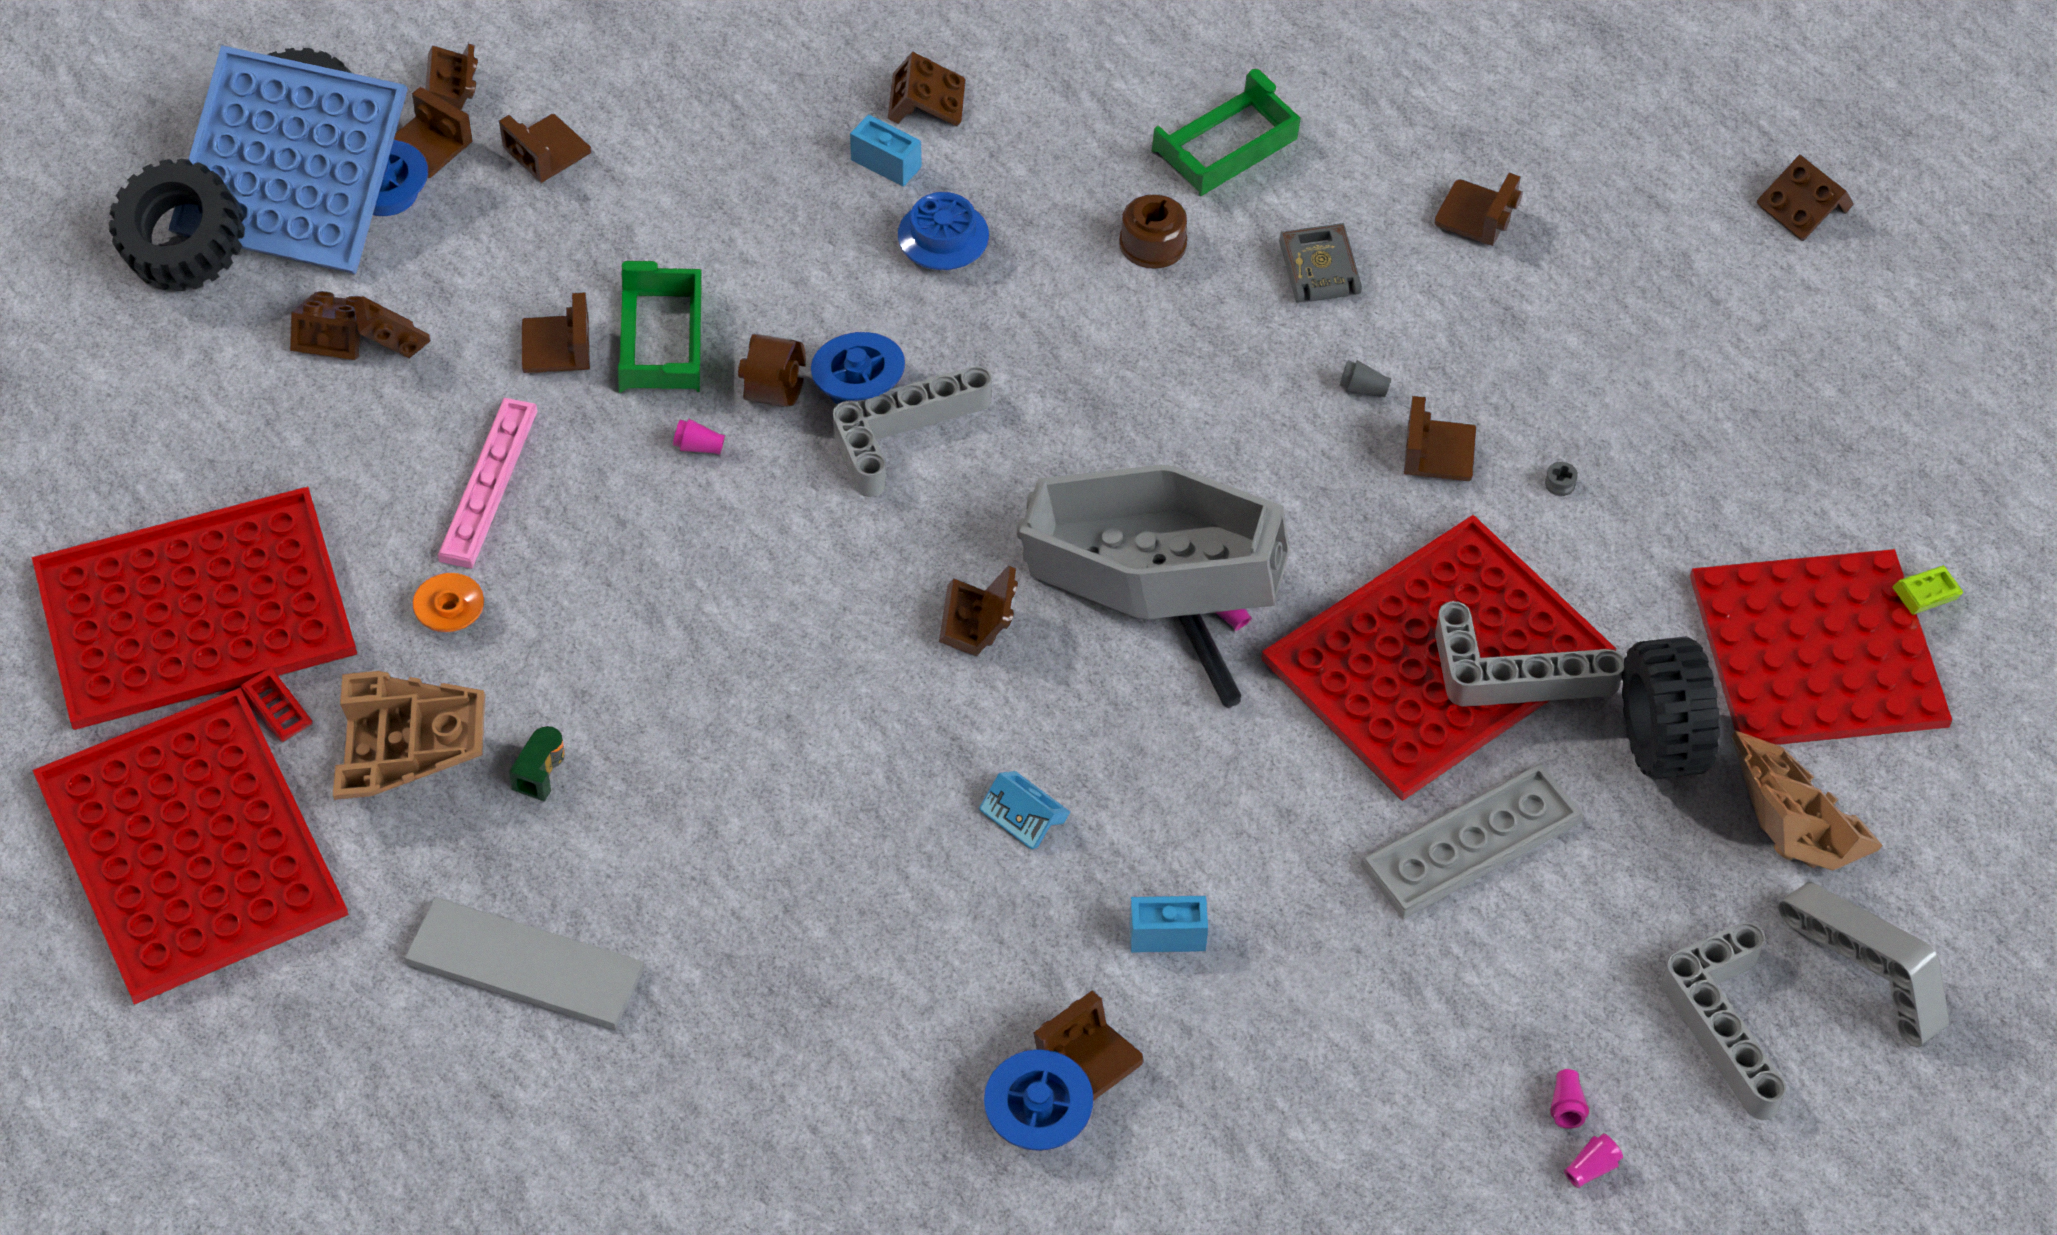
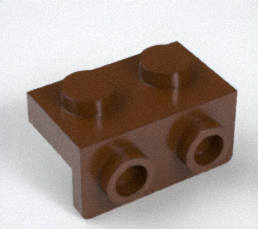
[426,43,478,110]
[353,296,431,359]

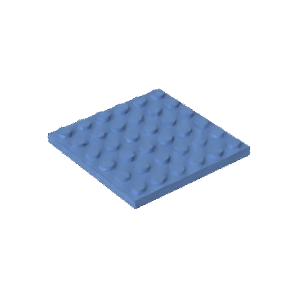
[168,45,408,274]

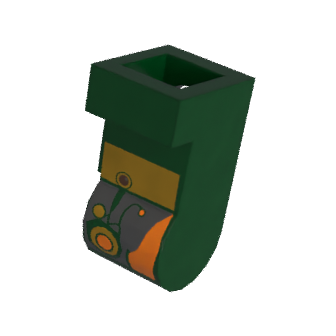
[509,726,565,802]

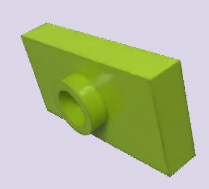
[1892,565,1964,615]

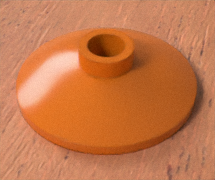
[413,573,484,632]

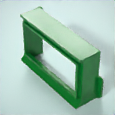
[1151,69,1301,197]
[618,261,702,394]

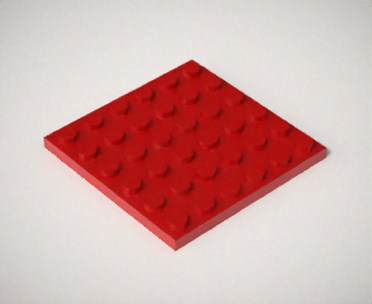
[1690,549,1953,745]

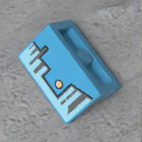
[979,771,1071,849]

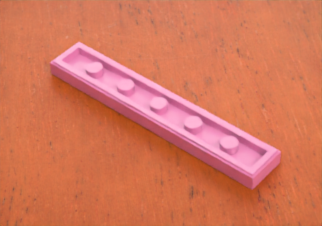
[438,398,537,569]

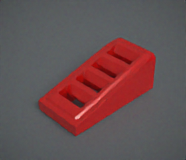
[241,667,313,743]

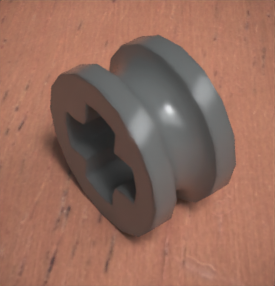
[1545,462,1578,496]

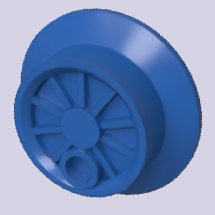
[373,140,428,216]
[898,192,989,270]
[811,332,905,405]
[984,1049,1093,1151]

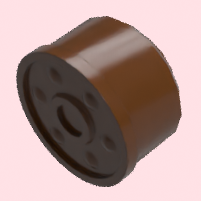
[1119,194,1188,269]

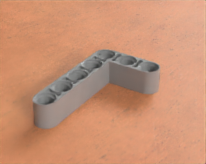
[833,366,992,497]
[1435,601,1624,706]
[1778,882,1949,1048]
[1662,922,1786,1120]

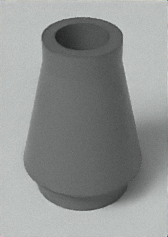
[1339,360,1392,397]

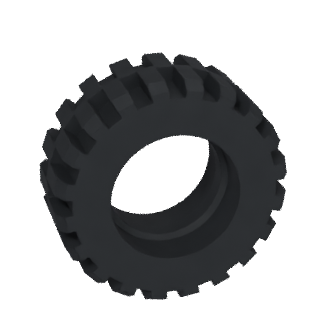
[109,159,245,292]
[1622,636,1720,779]

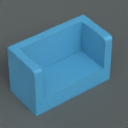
[850,114,922,187]
[1129,896,1208,953]

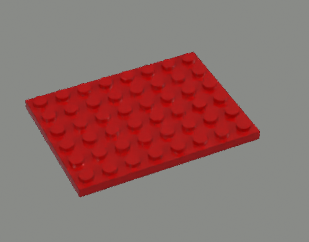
[31,486,358,730]
[1261,514,1617,801]
[32,688,349,1005]

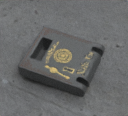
[1279,223,1362,303]

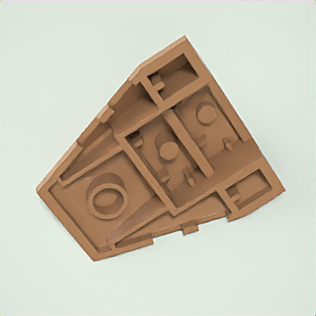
[333,671,486,800]
[1731,730,1882,871]

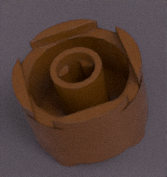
[738,333,806,407]

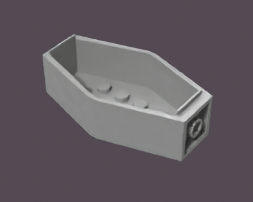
[1017,465,1290,619]

